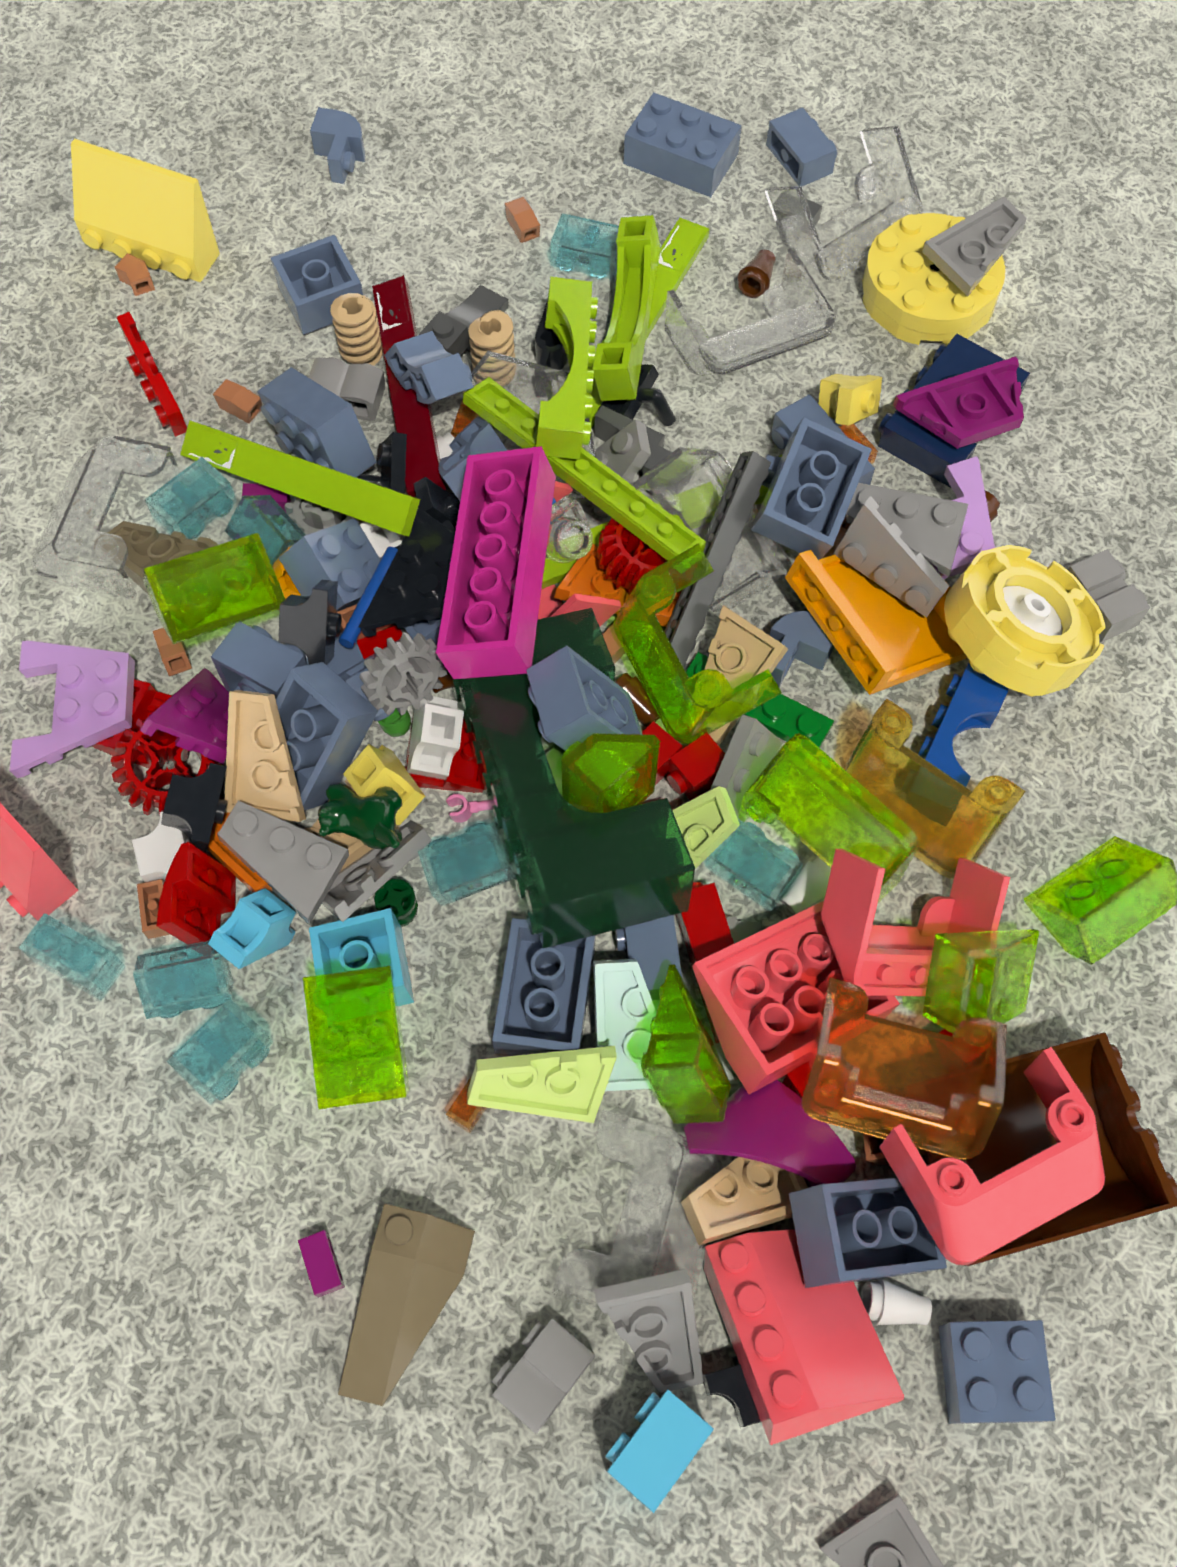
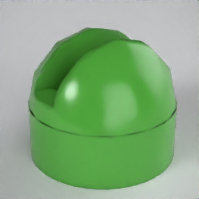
[378,708,411,737]

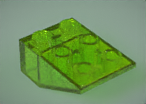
[922,929,1040,1035]
[641,964,731,1124]
[303,965,410,1109]

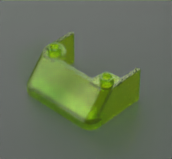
[614,543,782,744]
[738,734,919,903]

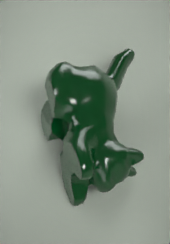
[318,784,402,850]

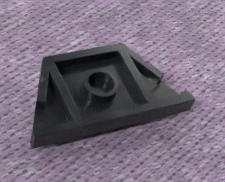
[358,510,455,637]

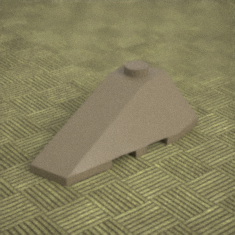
[95,521,233,630]
[338,1203,475,1406]

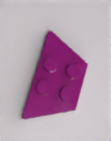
[893,356,1024,449]
[140,668,229,763]

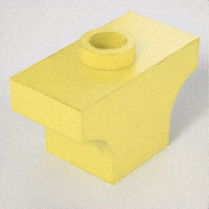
[818,374,882,426]
[343,744,425,826]

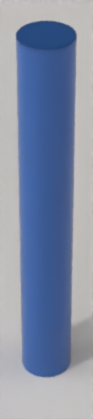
[338,546,398,648]

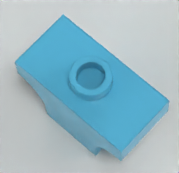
[208,888,296,969]

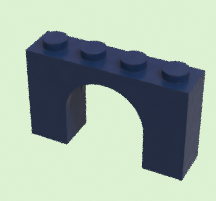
[878,334,1030,488]

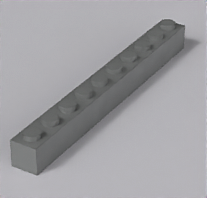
[649,451,771,677]

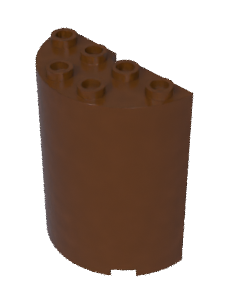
[902,1032,1177,1266]

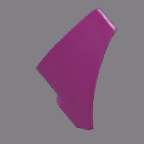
[684,1080,856,1188]

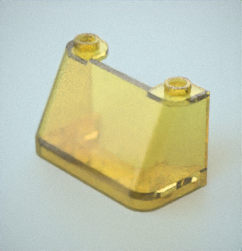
[834,698,1026,879]

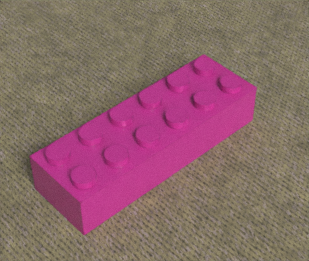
[436,446,556,679]

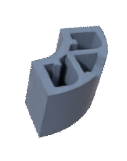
[384,331,474,404]
[439,417,508,501]

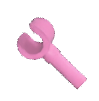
[446,794,504,823]

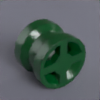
[374,879,418,927]

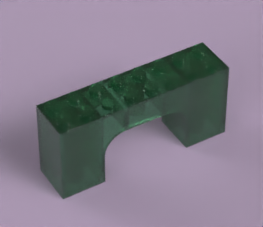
[451,608,695,949]

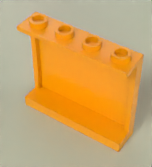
[785,550,968,695]

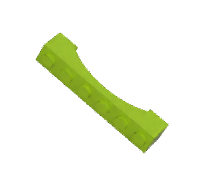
[592,215,661,401]
[536,276,598,460]

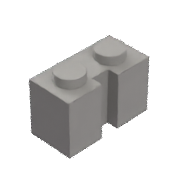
[1068,549,1150,642]

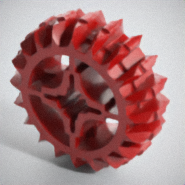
[596,518,696,601]
[111,718,222,816]

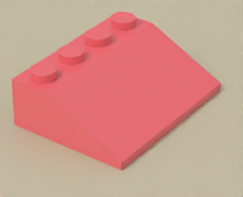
[0,803,79,923]
[692,901,900,1095]
[704,1229,905,1445]

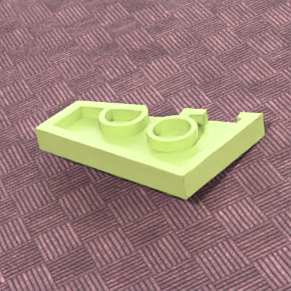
[618,786,740,909]
[467,1046,617,1123]

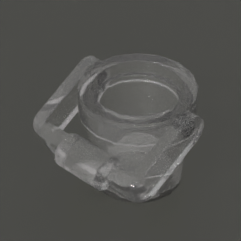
[545,495,593,563]

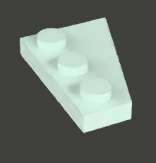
[593,959,684,1091]

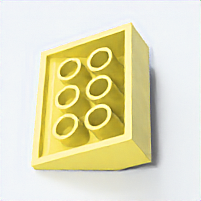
[71,139,220,282]

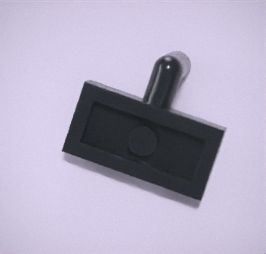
[595,364,676,426]
[357,432,407,494]

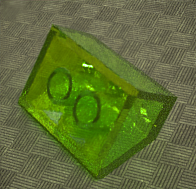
[143,533,285,645]
[561,733,660,844]
[1024,836,1177,965]

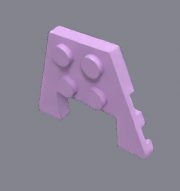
[930,456,995,579]
[10,640,135,778]

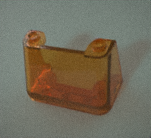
[802,978,1007,1159]

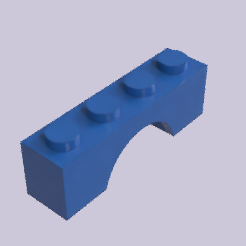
[903,663,1009,823]

